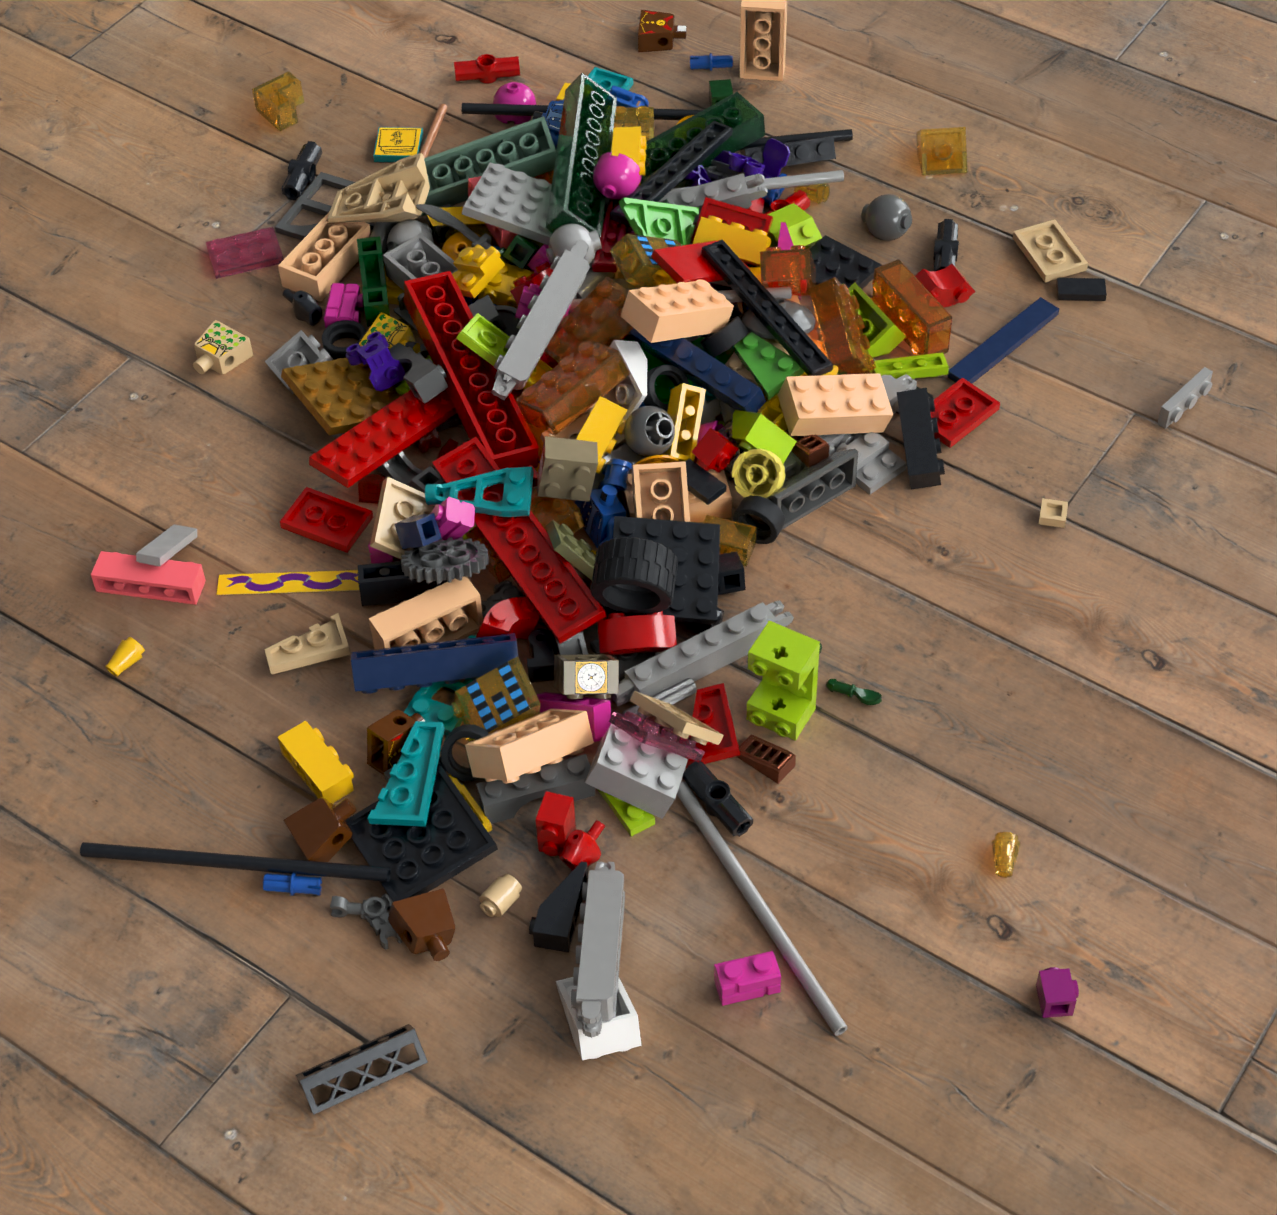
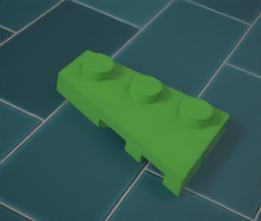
[734,332,804,400]

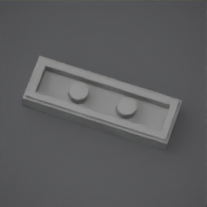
[136,524,197,567]

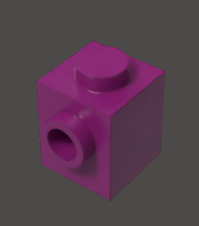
[1036,967,1079,1018]

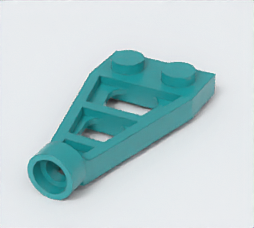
[425,467,534,517]
[404,635,476,736]

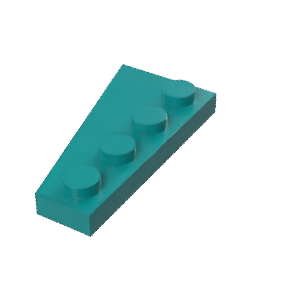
[367,721,445,826]

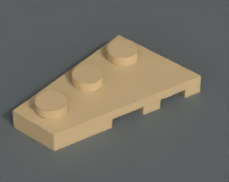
[264,613,350,675]

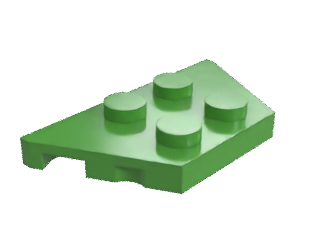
[619,197,699,250]

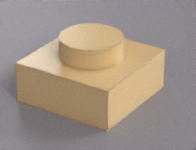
[1039,498,1068,528]

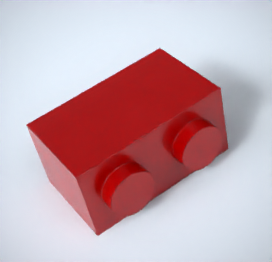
[535,791,576,856]

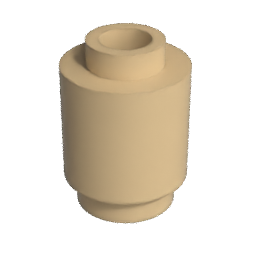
[479,874,522,917]

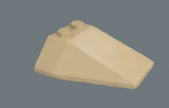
[327,153,430,223]

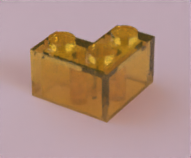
[252,71,304,131]

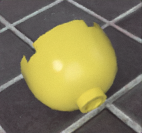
[732,449,785,498]

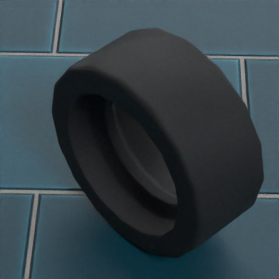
[700,316,749,358]
[322,320,367,360]
[643,365,689,412]
[733,495,785,544]
[441,725,490,781]

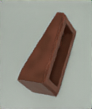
[784,429,830,468]
[736,734,796,784]

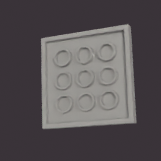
[462,162,577,245]

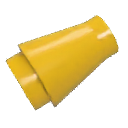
[105,637,145,677]

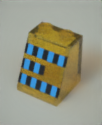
[610,234,682,289]
[452,657,541,742]

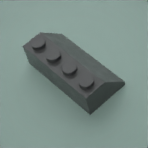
[762,449,858,530]

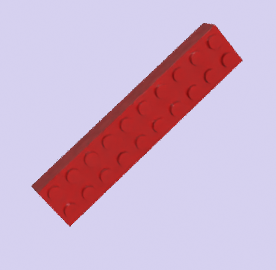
[404,271,539,469]

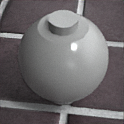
[386,220,434,253]
[546,224,602,265]

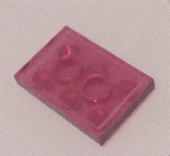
[205,227,284,279]
[609,711,705,762]

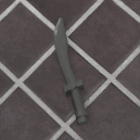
[416,204,513,265]

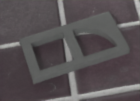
[275,172,355,240]

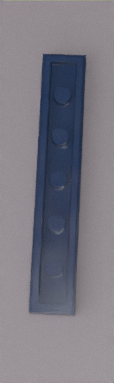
[947,297,1059,384]

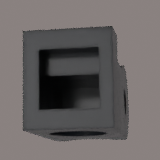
[527,629,554,683]

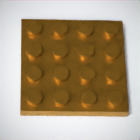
[281,358,401,436]

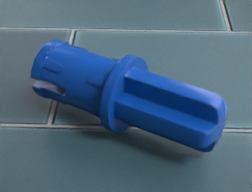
[690,53,733,71]
[263,873,322,896]

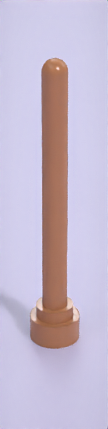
[419,104,447,158]

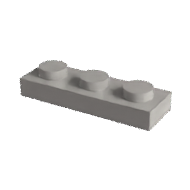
[1157,367,1213,429]

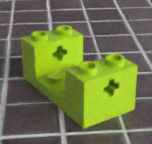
[746,621,820,741]

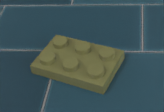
[546,520,596,580]

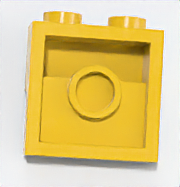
[452,244,505,298]
[478,263,534,308]

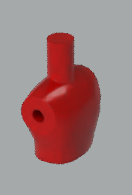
[559,820,605,871]

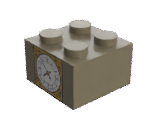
[537,436,598,502]
[554,654,619,699]

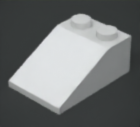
[591,340,647,420]
[556,977,642,1061]

